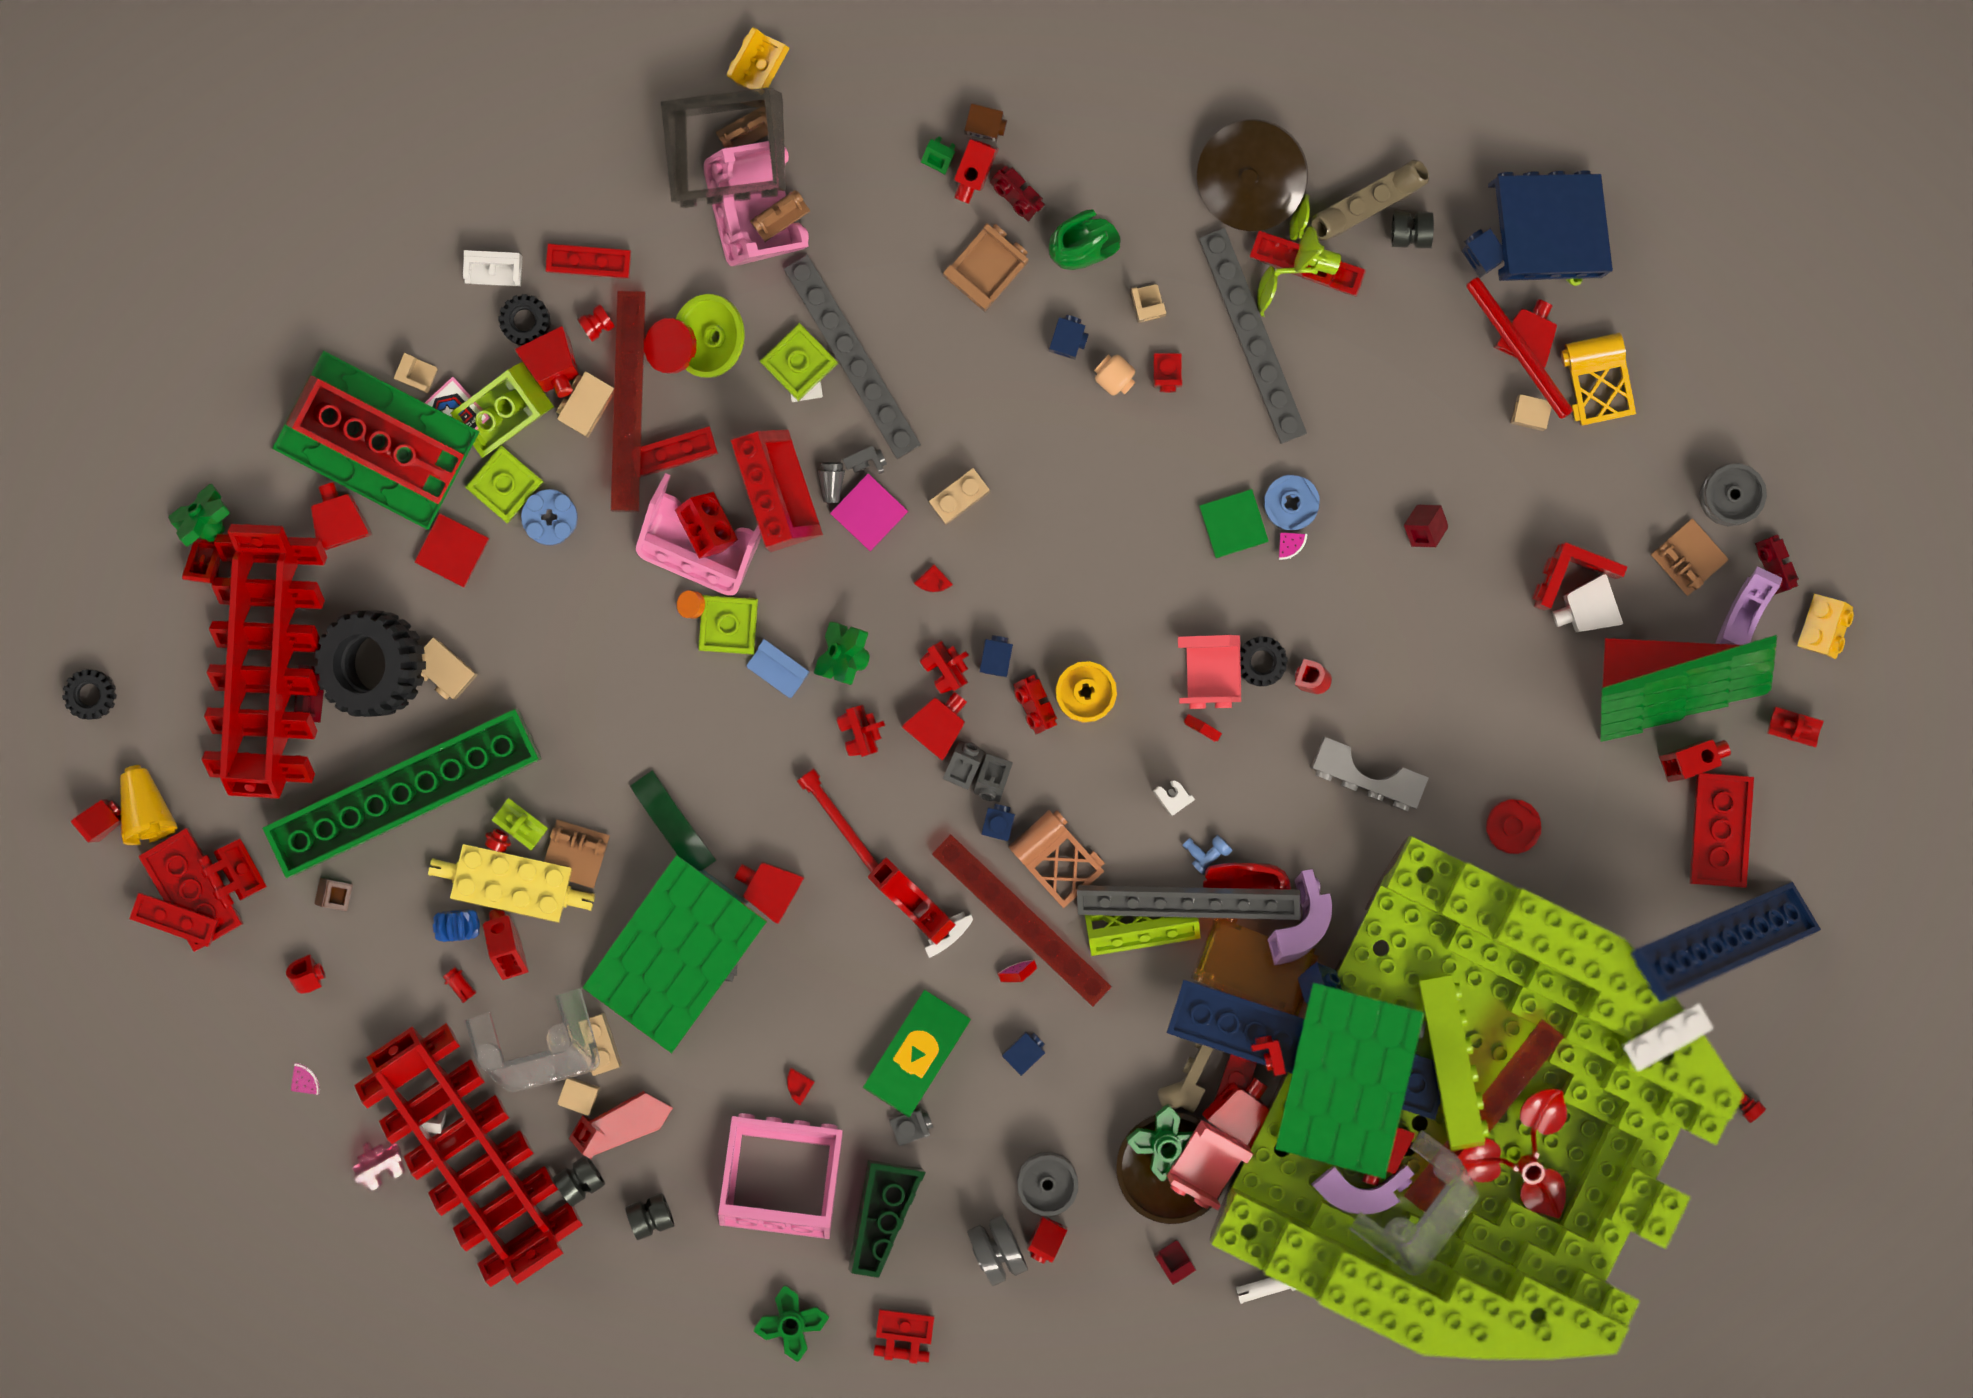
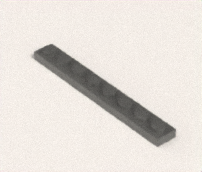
[1199,228,1307,444]
[784,255,921,459]
[1077,885,1301,920]

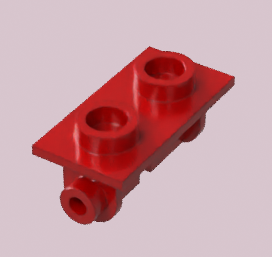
[1013,674,1058,734]

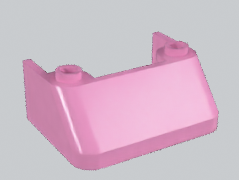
[636,473,762,595]

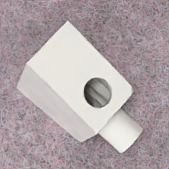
[1552,574,1623,632]

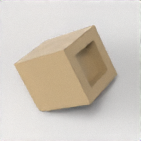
[1131,284,1166,323]
[394,353,438,393]
[1511,394,1552,431]
[558,1077,600,1116]

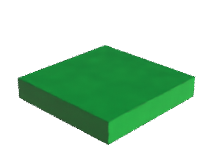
[1199,489,1269,559]

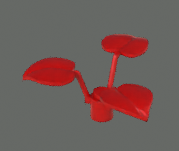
[1453,1088,1567,1219]

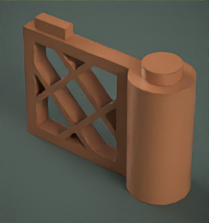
[1008,810,1105,908]

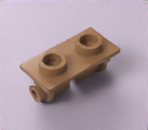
[716,106,778,148]
[750,190,810,242]

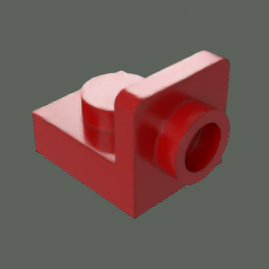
[1153,353,1182,393]
[1250,1035,1286,1076]

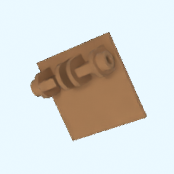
[1651,518,1729,596]
[544,820,610,889]

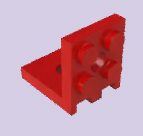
[1532,542,1628,611]

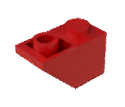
[1027,1216,1068,1264]

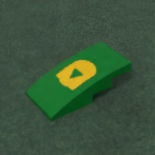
[862,990,971,1117]

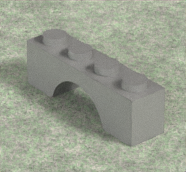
[1311,737,1429,812]

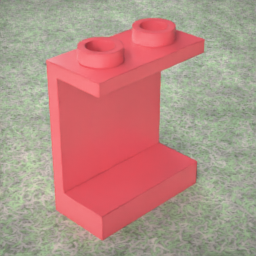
[1178,635,1241,709]
[1167,1120,1253,1210]

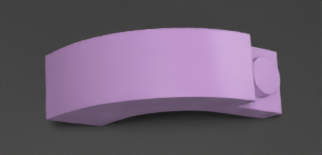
[1715,566,1782,645]
[1268,869,1332,965]
[1311,1164,1414,1214]

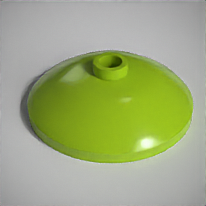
[676,294,745,378]

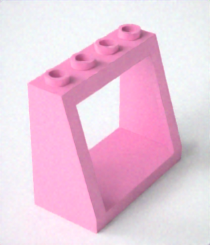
[718,1113,843,1239]

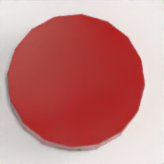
[644,318,697,374]
[1486,799,1542,854]

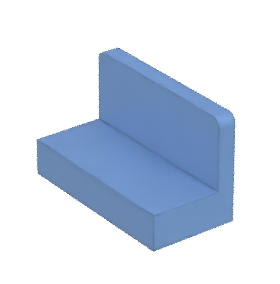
[747,639,810,698]

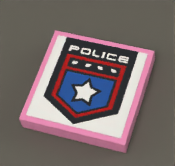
[425,377,490,430]

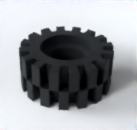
[498,294,551,346]
[1240,636,1288,687]
[62,670,117,720]

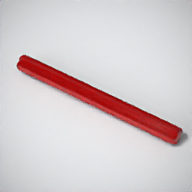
[1466,277,1573,419]

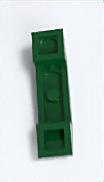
[630,770,717,871]

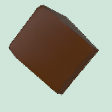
[315,878,353,911]

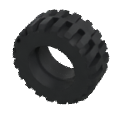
[314,611,426,717]

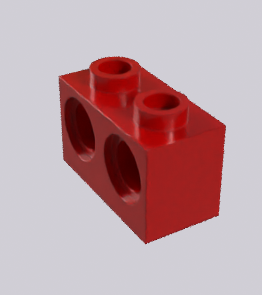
[675,491,738,559]

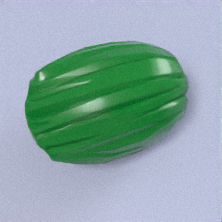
[1049,209,1121,270]

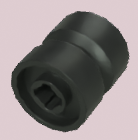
[1391,211,1434,248]
[553,1156,605,1207]
[625,1193,675,1240]

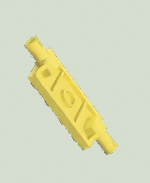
[428,844,595,923]

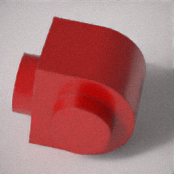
[1295,659,1332,694]
[286,954,326,994]

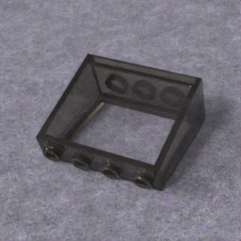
[661,87,786,208]

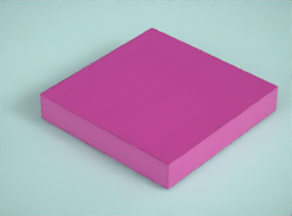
[830,474,908,552]

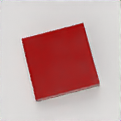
[414,513,490,588]

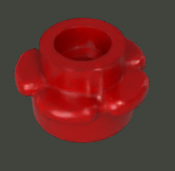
[485,829,511,852]

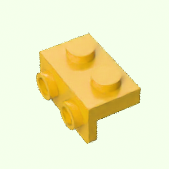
[727,27,790,97]
[1797,593,1854,659]

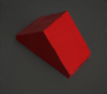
[182,539,221,584]

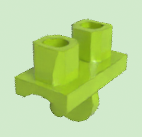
[492,798,549,850]

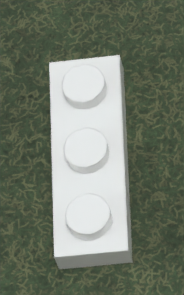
[1622,1003,1714,1071]

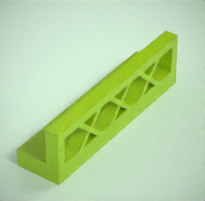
[1085,915,1201,956]

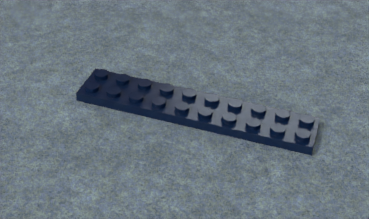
[1630,882,1821,1003]
[1166,979,1441,1120]

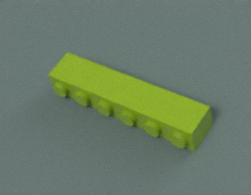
[1419,975,1489,1151]

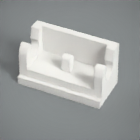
[463,250,522,286]
[1152,781,1195,816]

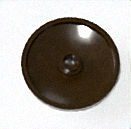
[1197,119,1308,231]
[1116,1112,1224,1224]

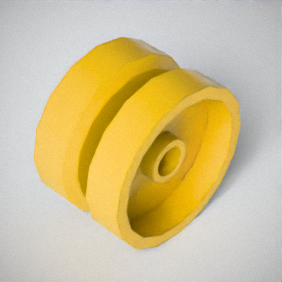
[1055,661,1117,723]

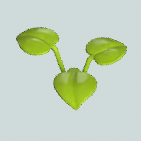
[1257,194,1341,317]

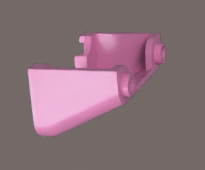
[704,139,809,266]

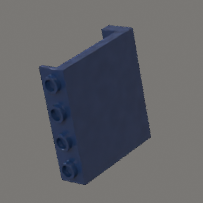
[1488,170,1613,281]

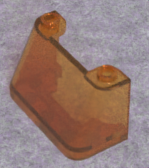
[1191,918,1319,1016]

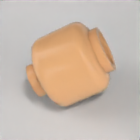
[1094,354,1136,396]

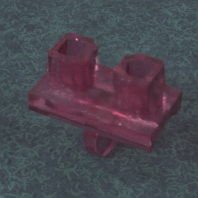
[353,1142,405,1191]

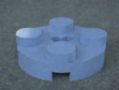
[1264,475,1320,530]
[521,489,578,545]

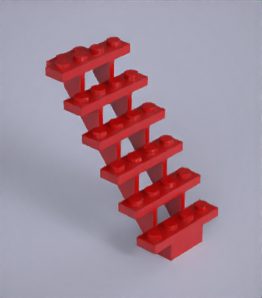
[202,524,327,799]
[354,1023,583,1287]

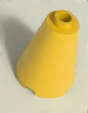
[120,765,177,845]

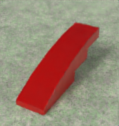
[1250,231,1366,297]

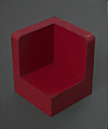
[1404,505,1448,548]
[1154,1240,1196,1285]

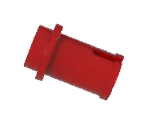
[443,966,477,1003]

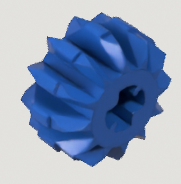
[433,909,480,942]

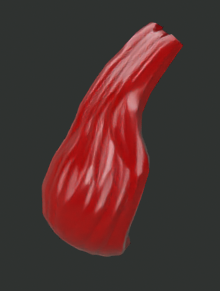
[1203,863,1291,890]

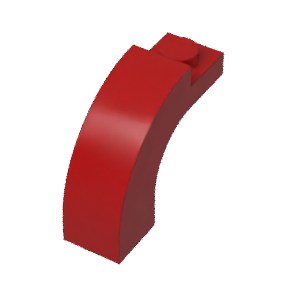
[867,857,955,945]

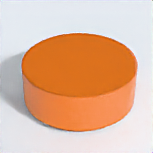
[677,590,705,619]

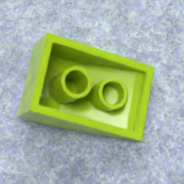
[450,362,554,458]

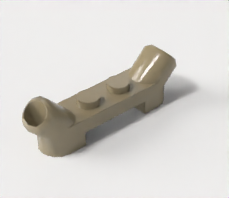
[1310,159,1429,240]
[1157,1043,1213,1114]

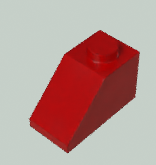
[70,799,121,843]

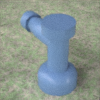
[1182,835,1233,875]

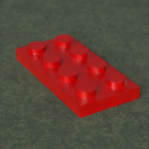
[1689,773,1754,888]
[138,828,244,952]

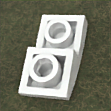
[925,912,973,958]

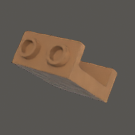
[943,223,1029,312]

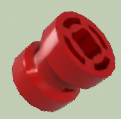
[577,304,615,342]

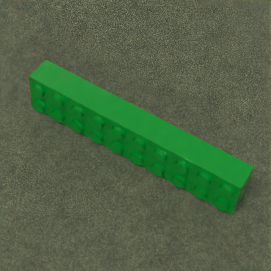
[262,709,542,878]

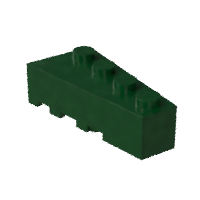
[848,1160,926,1278]

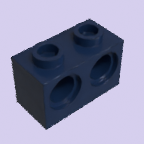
[1461,229,1504,278]

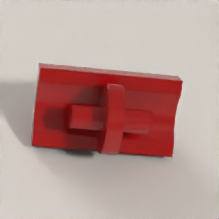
[920,641,969,694]
[836,705,886,757]
[1767,707,1824,748]

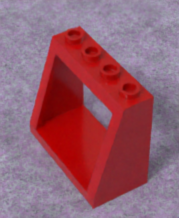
[730,429,823,552]

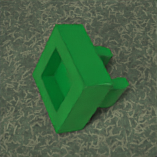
[921,136,956,175]

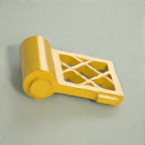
[1561,332,1636,426]

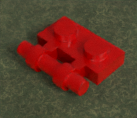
[198,838,267,909]
[873,1308,935,1364]

